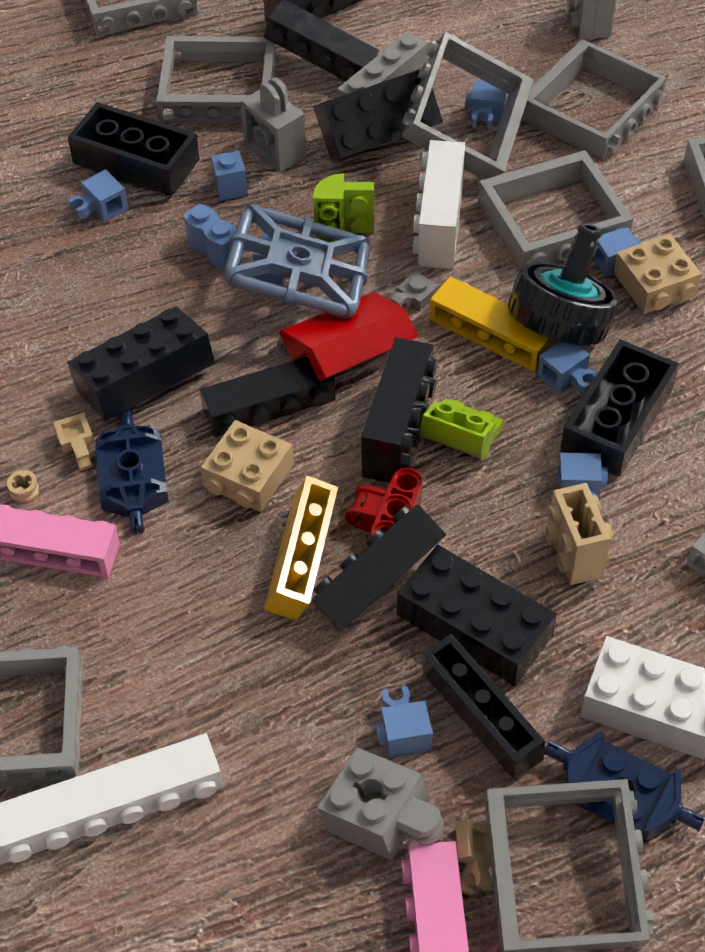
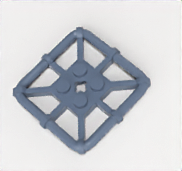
[224,204,369,319]

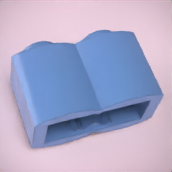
[183,204,241,270]

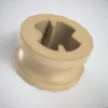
[7,470,39,504]

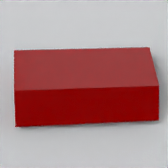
[279,292,419,382]

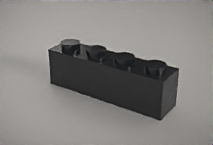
[263,0,379,81]
[200,357,336,437]
[311,504,447,633]
[422,634,545,781]

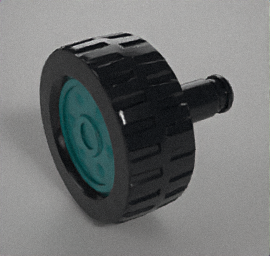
[508,223,618,346]

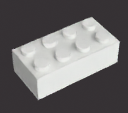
[413,140,465,270]
[580,636,705,760]

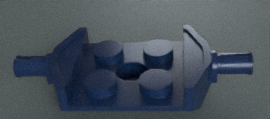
[95,410,169,535]
[544,732,705,840]

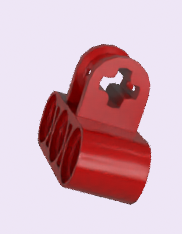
[344,468,422,537]

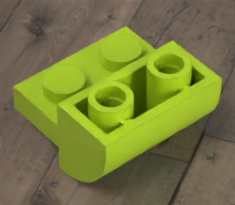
[313,173,374,242]
[420,399,504,460]

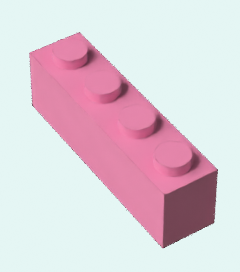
[0,504,120,578]
[401,841,469,952]

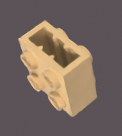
[613,234,702,314]
[201,420,294,512]
[545,483,614,585]

